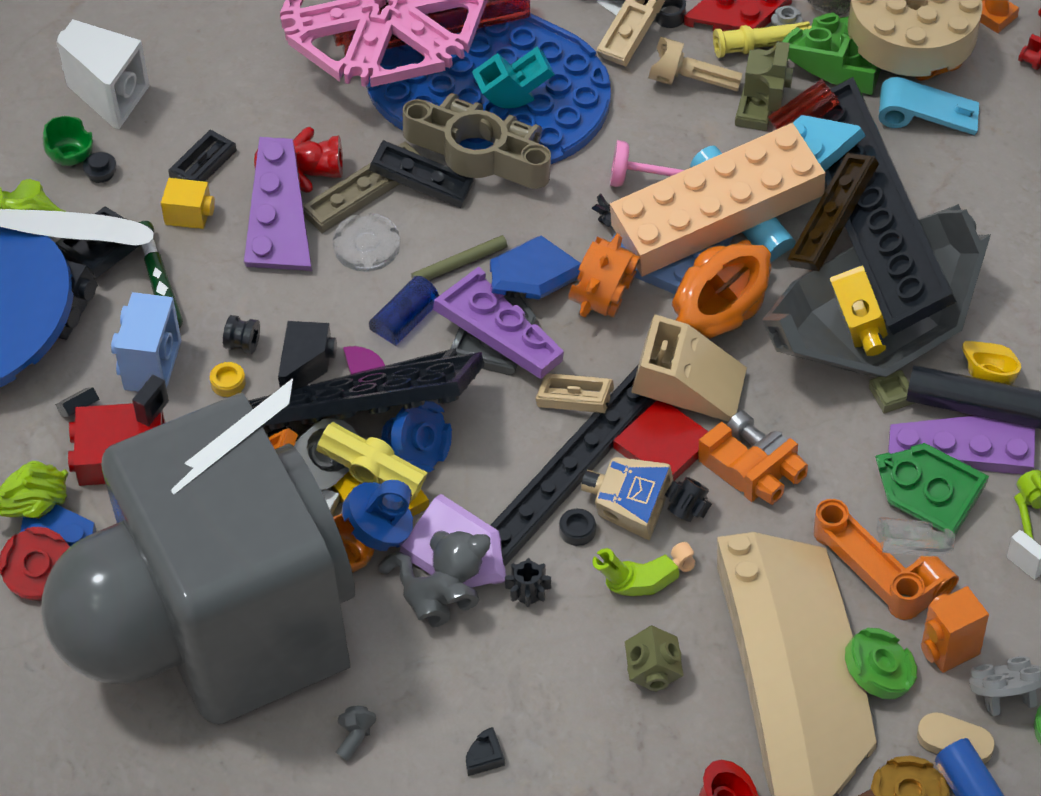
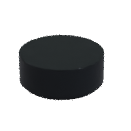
[559,508,596,546]

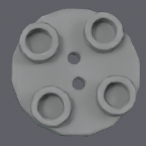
[969,656,1041,716]

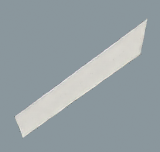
[171,378,293,494]

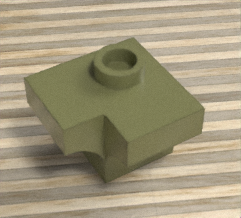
[744,41,793,112]

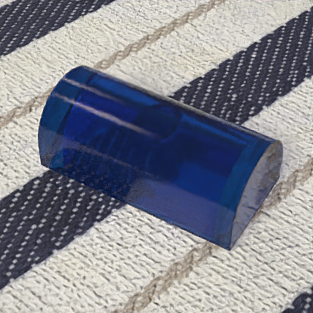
[369,276,439,345]

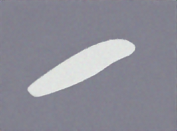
[0,209,153,245]

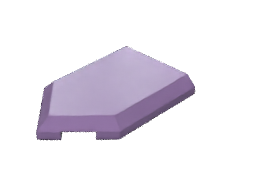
[400,494,507,588]

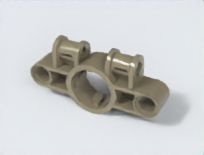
[403,93,551,189]

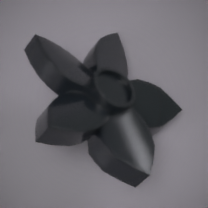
[592,193,611,227]

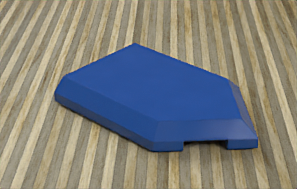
[489,235,581,300]

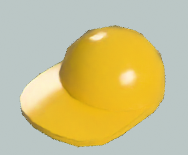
[962,341,1021,385]

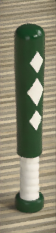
[138,221,183,329]

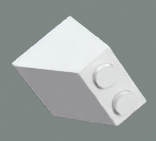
[57,19,150,129]

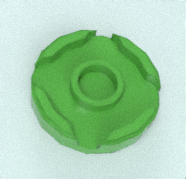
[845,628,917,699]

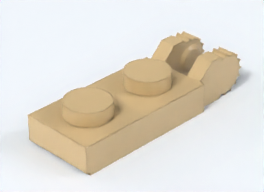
[597,0,665,67]

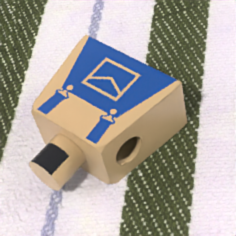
[581,457,673,540]

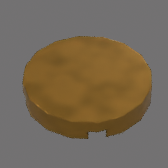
[871,755,950,796]

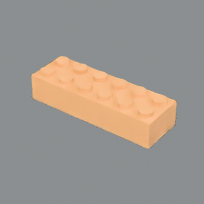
[610,122,825,277]

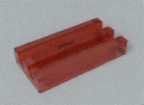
[768,79,840,130]

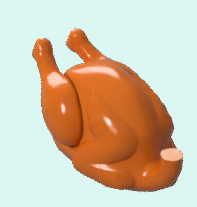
[672,240,772,339]

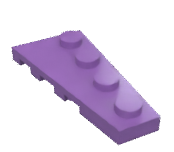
[244,137,313,271]
[433,266,564,379]
[888,415,1035,475]

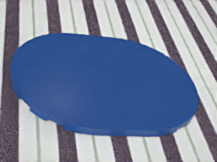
[366,0,611,164]

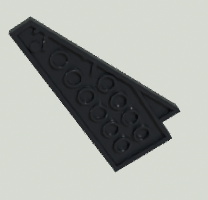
[248,348,484,430]

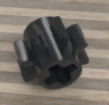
[664,477,712,522]
[505,558,551,607]

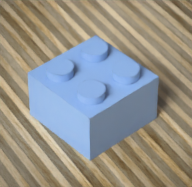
[111,292,182,392]

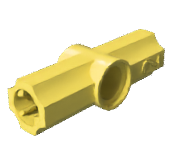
[316,422,427,502]

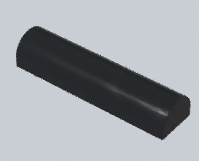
[906,365,1041,429]

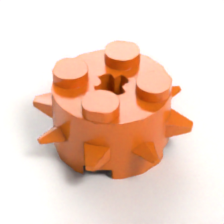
[569,233,640,318]

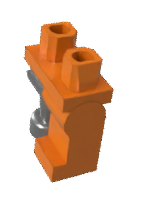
[699,410,808,505]

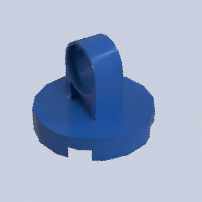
[381,401,452,472]
[342,480,413,551]

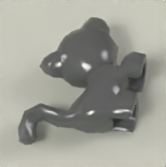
[378,530,491,628]

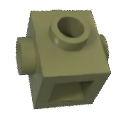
[624,625,683,692]

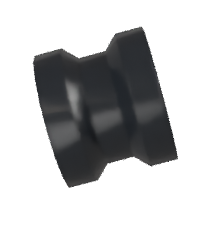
[223,315,260,354]

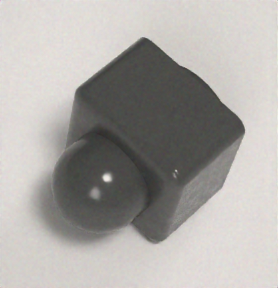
[41,392,355,725]

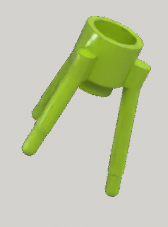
[1014,470,1041,540]

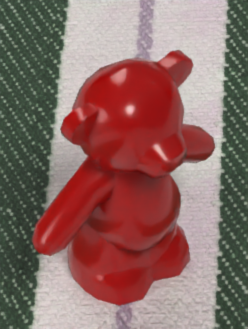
[254,127,343,193]

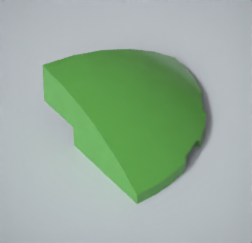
[782,12,881,95]

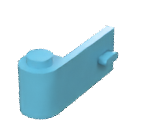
[878,77,979,135]

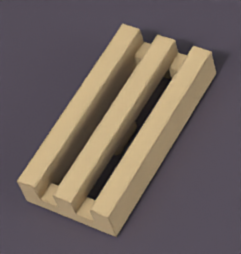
[536,373,614,413]

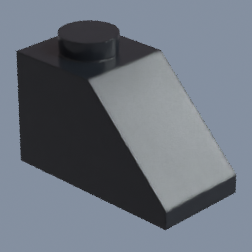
[278,321,337,389]

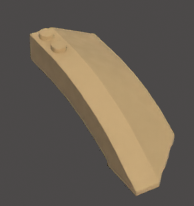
[717,532,877,796]

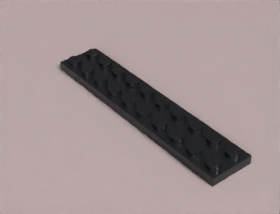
[795,77,957,335]

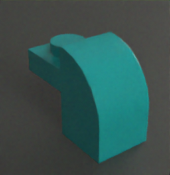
[472,46,555,108]

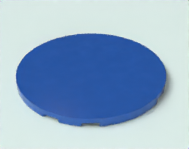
[0,227,74,388]

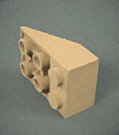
[631,314,747,422]

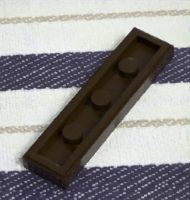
[787,153,879,271]

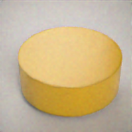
[209,362,246,397]

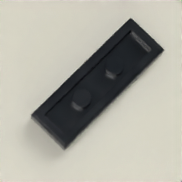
[369,140,474,208]

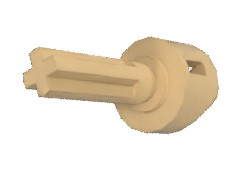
[648,37,743,91]

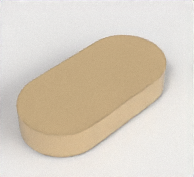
[917,712,994,764]

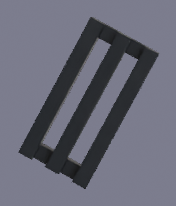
[168,129,237,182]

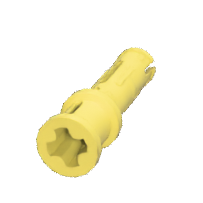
[713,21,812,58]

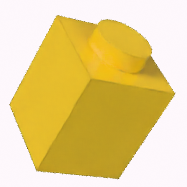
[161,178,215,229]

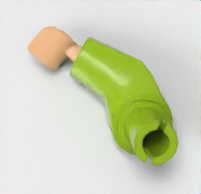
[592,542,695,596]

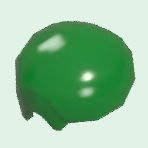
[42,116,93,166]

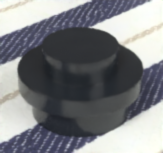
[83,152,117,183]

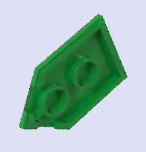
[875,443,989,537]

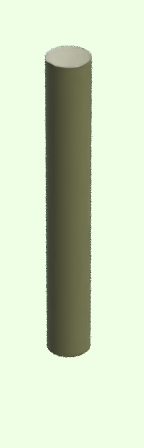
[411,235,508,286]

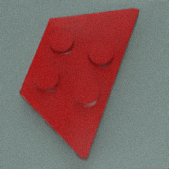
[684,0,792,31]

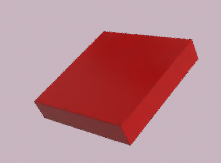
[613,400,709,481]

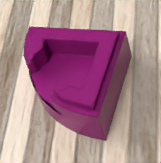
[343,346,385,374]

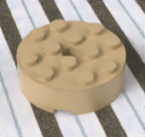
[848,0,982,76]

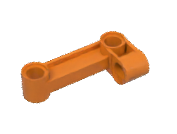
[814,499,959,620]

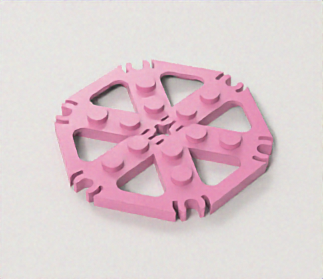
[280,0,488,87]

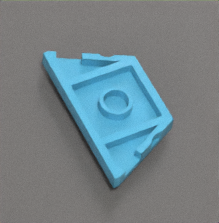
[793,115,866,172]

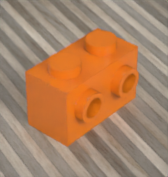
[921,586,989,673]

